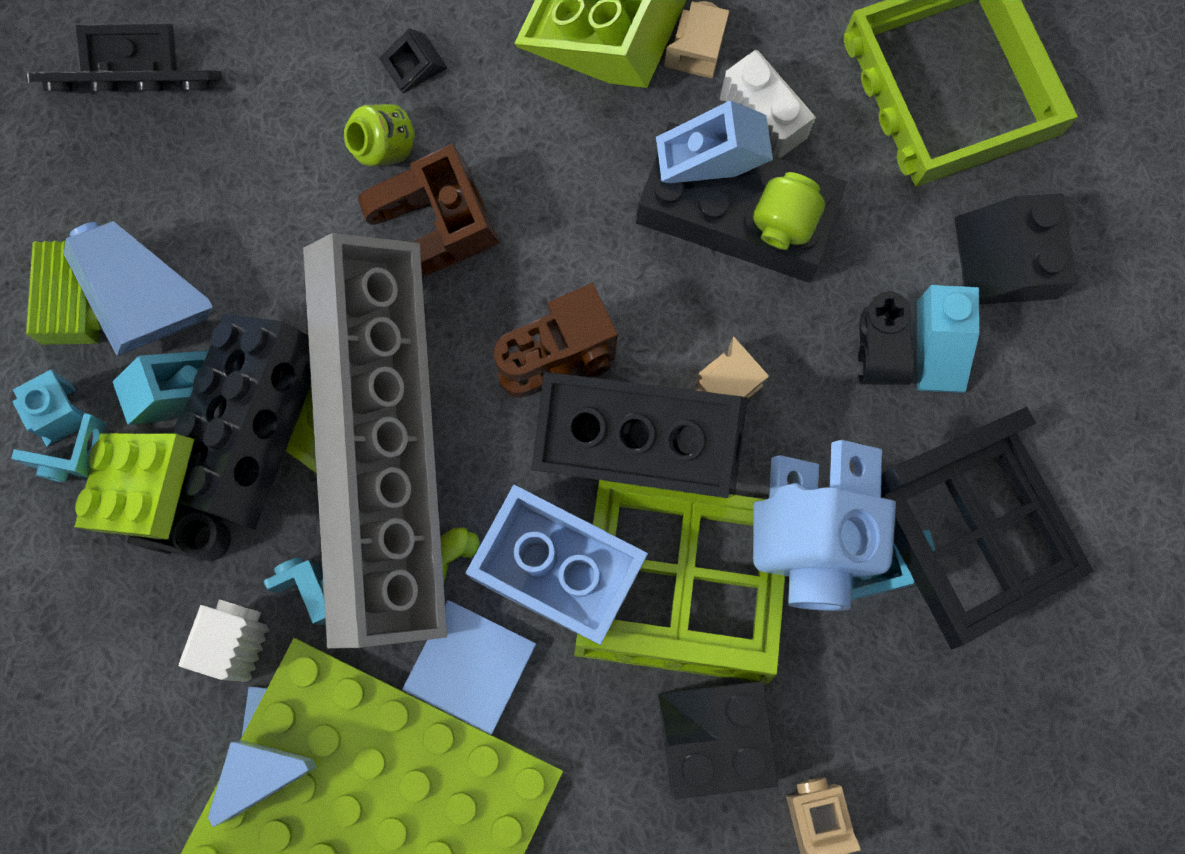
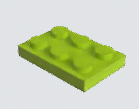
[74,433,194,539]

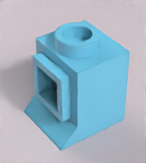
[12,369,85,447]

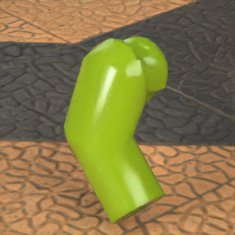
[440,527,480,583]

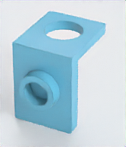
[11,413,107,483]

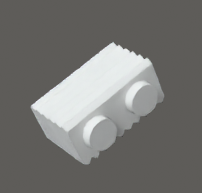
[720,50,816,159]
[178,599,270,682]

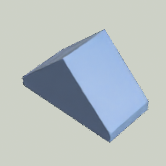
[208,740,318,827]

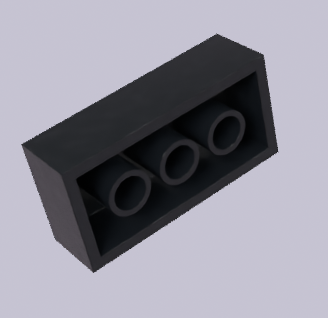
[636,122,847,283]

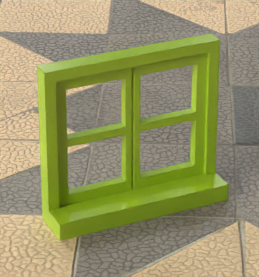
[574,480,785,684]

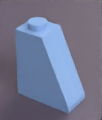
[64,221,213,356]

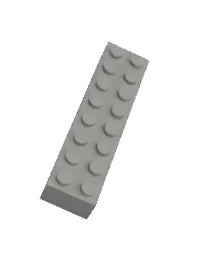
[303,233,447,648]

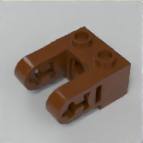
[358,144,500,277]
[494,282,618,398]

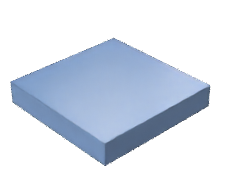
[402,600,536,735]

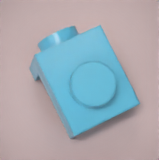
[264,557,326,625]

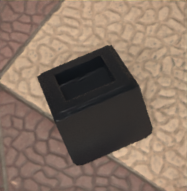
[379,28,448,93]

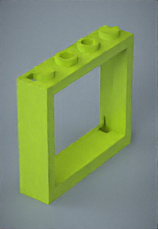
[844,0,1078,187]

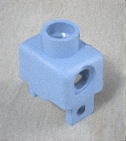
[753,440,896,611]

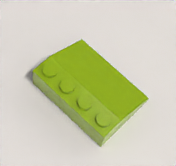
[514,0,687,88]

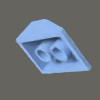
[465,485,648,645]

